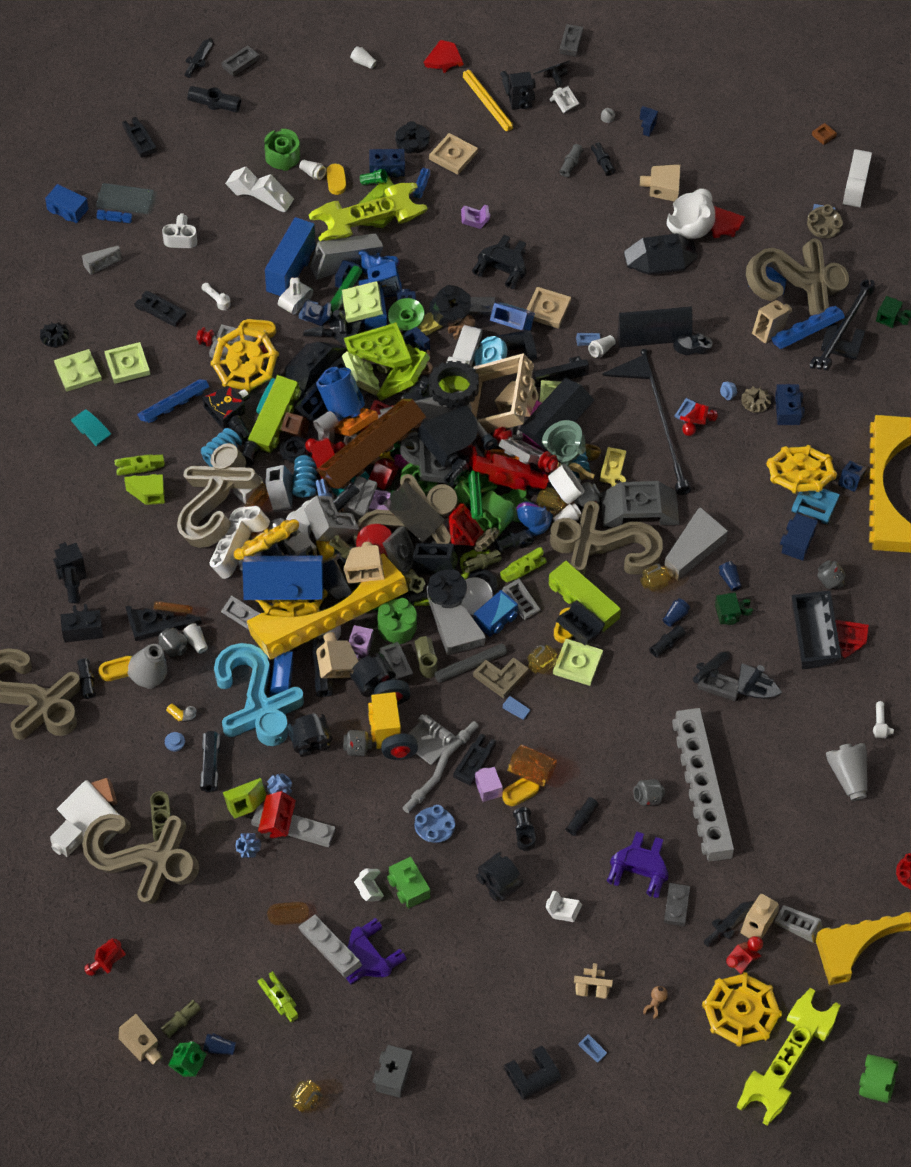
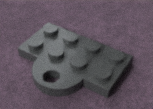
[400,418,459,484]

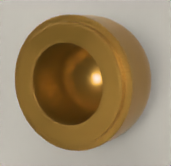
[585,444,601,461]

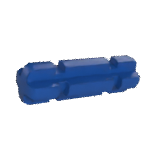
[413,168,430,198]
[97,210,132,223]

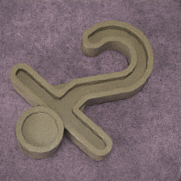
[746,238,849,316]
[177,443,262,548]
[354,474,459,559]
[550,501,663,576]
[0,648,81,740]
[82,814,199,904]

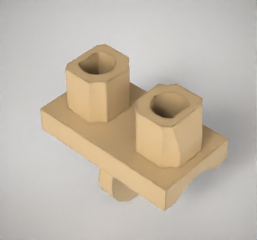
[574,963,613,999]

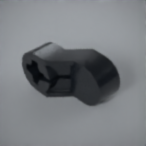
[673,334,713,356]

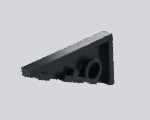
[125,606,202,641]

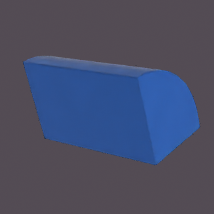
[269,652,293,696]

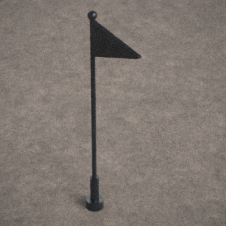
[602,349,691,495]

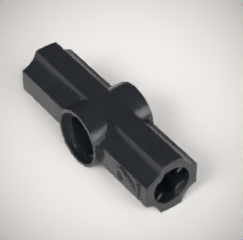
[187,86,242,112]

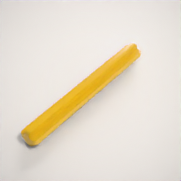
[463,70,513,132]

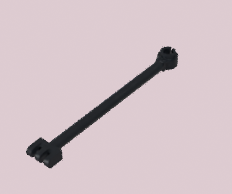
[810,279,875,371]

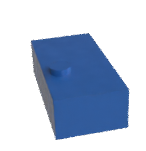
[265,217,316,296]
[243,556,324,600]

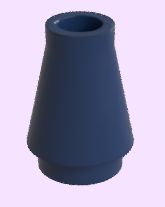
[719,561,742,591]
[662,598,690,627]
[203,1033,236,1055]

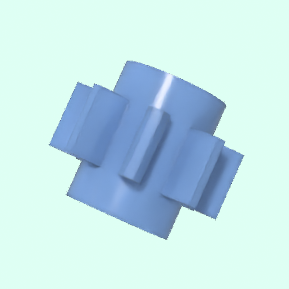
[267,774,292,795]
[236,833,261,858]

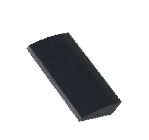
[617,306,693,348]
[791,590,841,670]

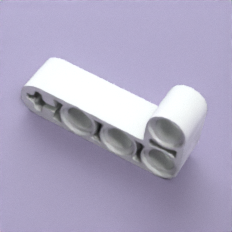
[843,149,872,207]
[447,325,482,367]
[210,506,270,579]

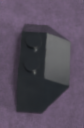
[624,233,698,275]
[284,342,348,397]
[295,357,346,422]

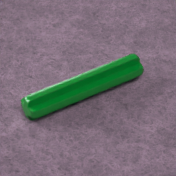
[330,266,363,313]
[469,471,483,520]

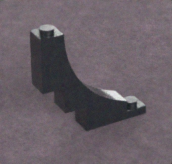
[238,540,358,600]

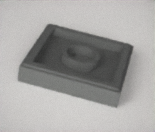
[383,526,415,576]

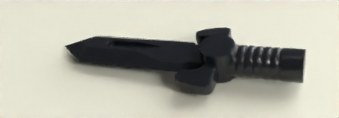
[184,37,213,78]
[693,651,730,684]
[703,901,754,947]

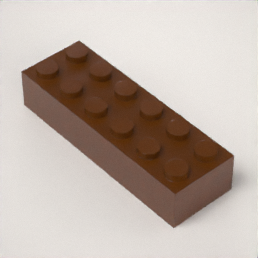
[316,399,426,489]

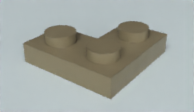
[473,657,529,699]

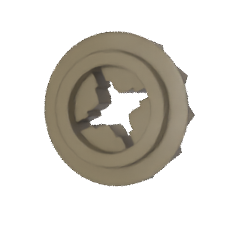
[741,386,771,413]
[473,528,500,552]

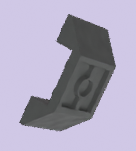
[600,481,679,527]

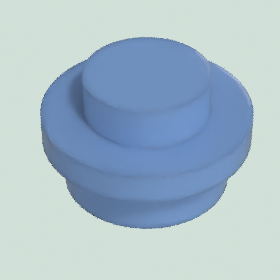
[720,381,737,400]
[165,732,185,751]

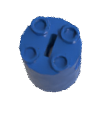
[316,367,365,422]

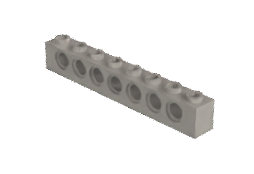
[672,708,734,862]

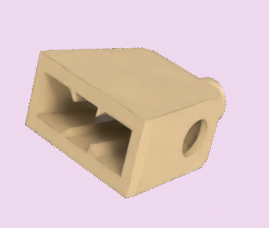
[640,165,680,201]
[752,300,792,344]
[495,378,539,417]
[344,542,384,583]
[316,632,359,678]
[741,894,779,939]
[118,1014,163,1065]

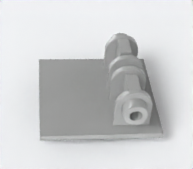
[409,714,457,765]

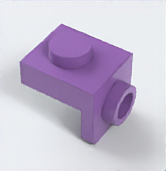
[461,205,490,229]

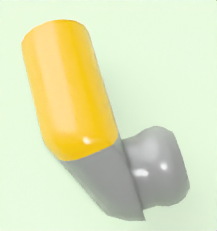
[166,703,197,721]

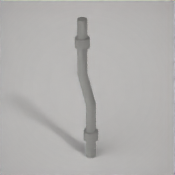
[403,721,479,813]

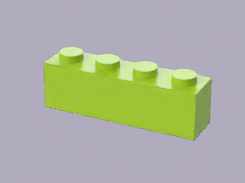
[248,375,301,453]
[549,561,621,632]

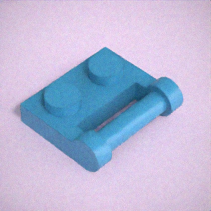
[791,483,839,524]

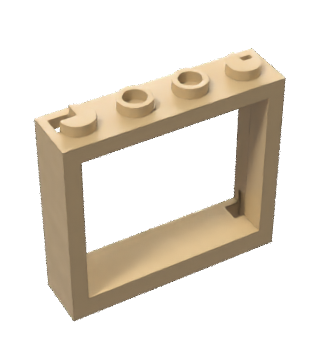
[470,353,534,436]

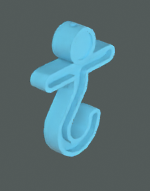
[214,643,304,746]

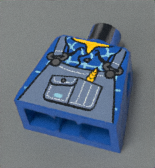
[359,261,402,297]

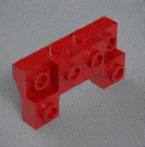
[469,446,549,491]

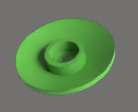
[388,298,425,331]

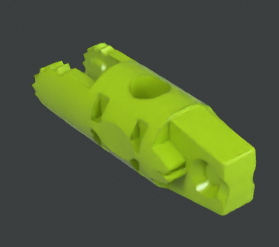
[114,455,164,476]
[500,547,547,582]
[257,971,298,1023]

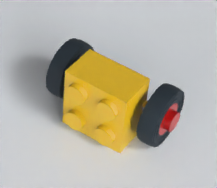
[368,680,418,760]

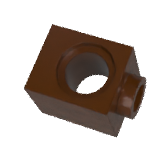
[281,412,311,439]

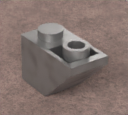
[266,465,294,512]

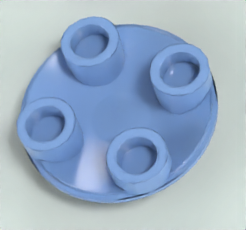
[414,805,455,843]

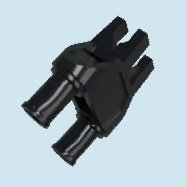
[472,235,526,289]

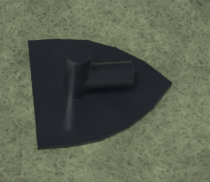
[533,60,571,87]
[329,310,362,347]
[737,663,782,699]

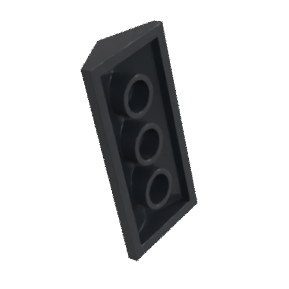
[519,378,594,451]

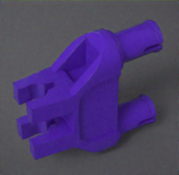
[607,831,669,898]
[346,918,407,984]

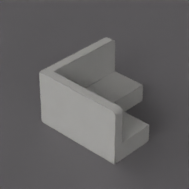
[304,495,359,542]

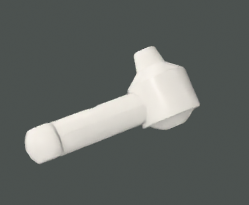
[202,283,231,310]
[873,701,894,738]

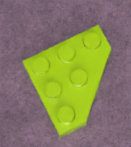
[344,323,412,368]

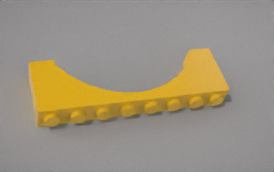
[869,415,911,553]
[246,554,408,660]
[815,912,911,985]

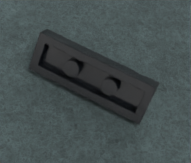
[533,356,589,387]

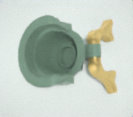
[542,420,594,480]

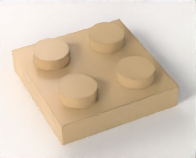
[429,133,478,175]
[526,287,571,329]

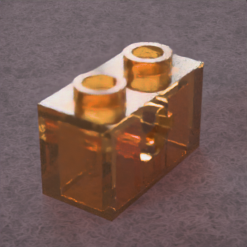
[507,744,557,787]

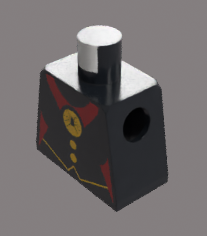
[202,386,250,430]

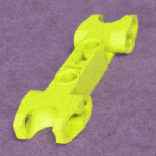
[309,183,428,241]
[737,988,841,1126]

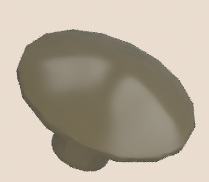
[807,204,843,238]

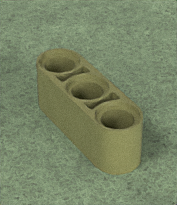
[150,791,171,842]

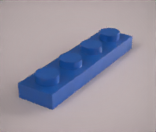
[771,306,845,349]
[137,379,209,423]

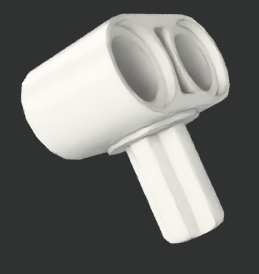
[162,213,197,248]
[278,277,313,315]
[548,464,584,504]

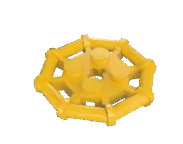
[210,325,279,393]
[766,445,837,494]
[234,519,299,560]
[255,589,328,617]
[702,972,782,1047]

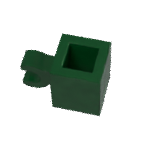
[876,296,911,328]
[715,593,753,625]

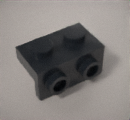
[556,600,605,645]

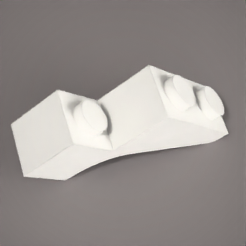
[225,167,294,212]
[286,498,317,555]

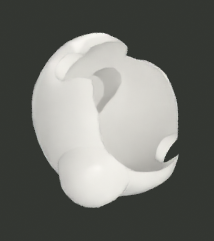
[666,189,715,239]

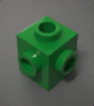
[168,1041,207,1077]

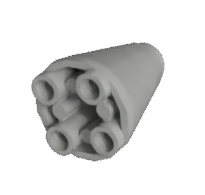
[128,644,167,689]
[826,743,867,801]

